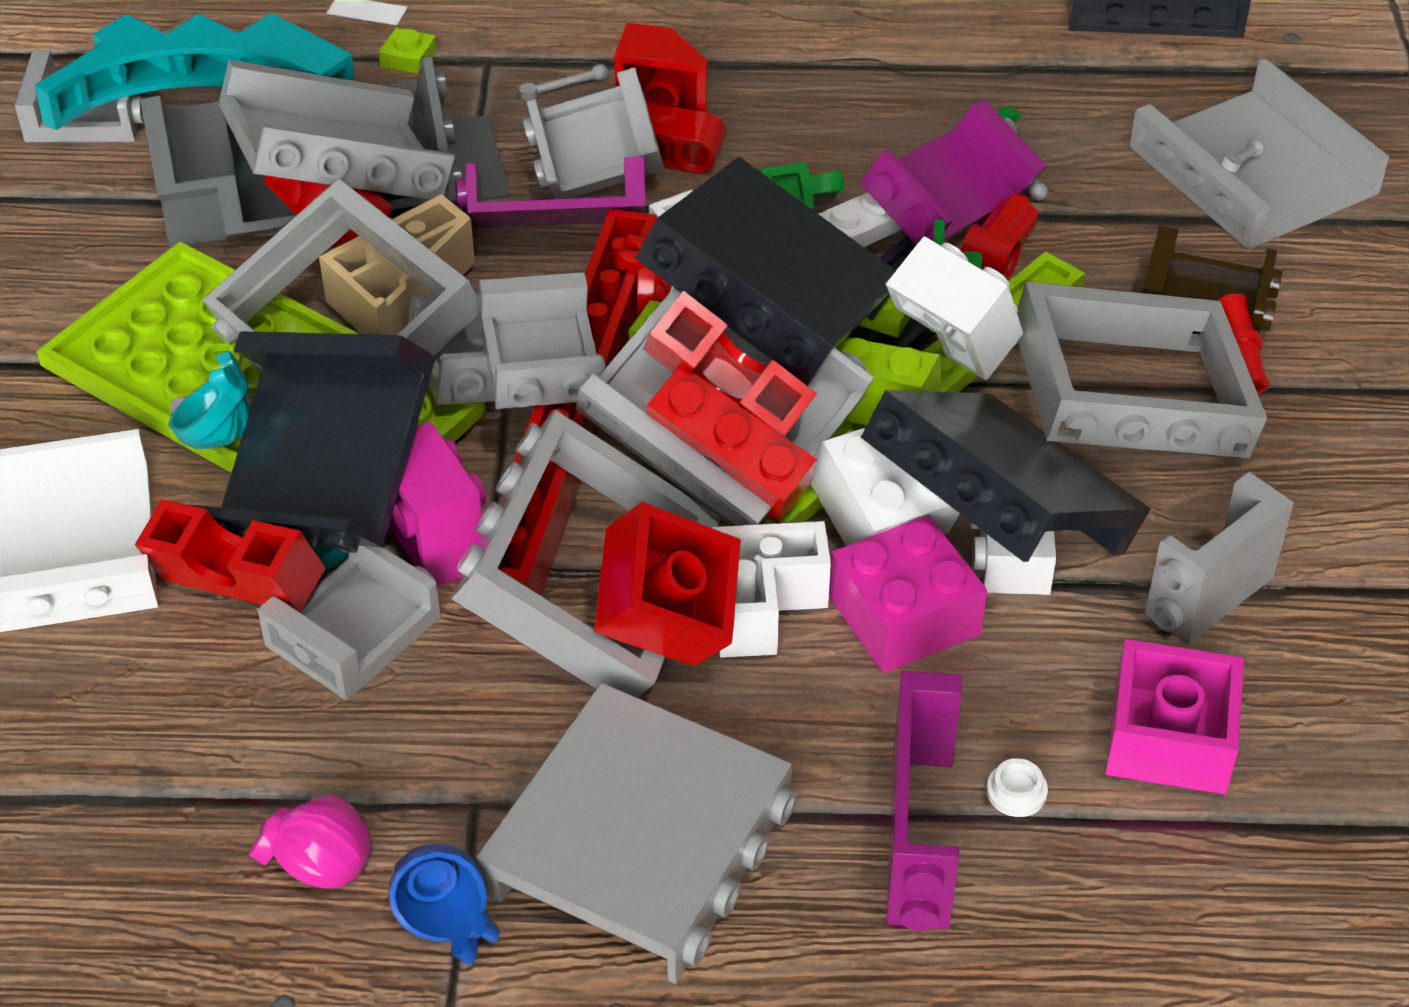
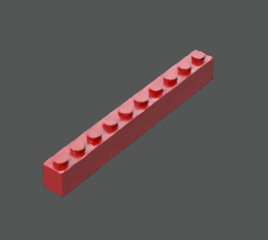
[497,208,657,596]

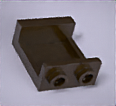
[1142,226,1283,334]

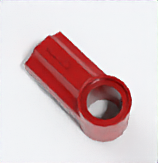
[960,193,1039,280]

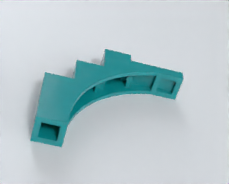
[35,13,355,130]

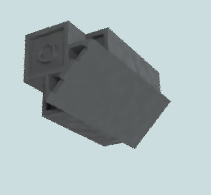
[140,57,510,249]

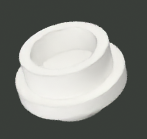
[986,758,1048,817]

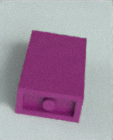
[860,99,1047,245]
[457,156,646,228]
[886,671,962,931]

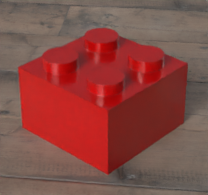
[594,502,741,667]

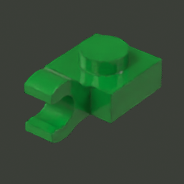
[759,162,845,210]

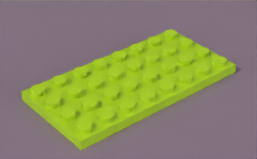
[37,242,486,473]

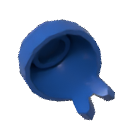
[389,843,500,965]

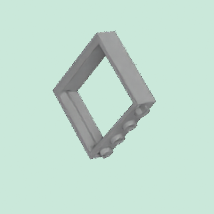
[203,178,479,372]
[1017,282,1267,458]
[451,410,721,698]

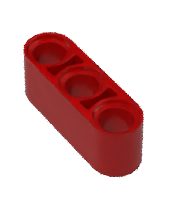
[646,102,727,174]

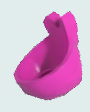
[248,794,373,889]

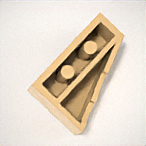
[319,194,475,335]

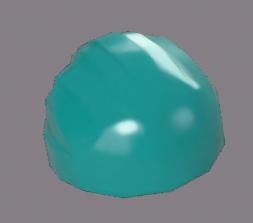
[168,351,250,449]

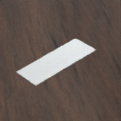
[326,0,408,25]

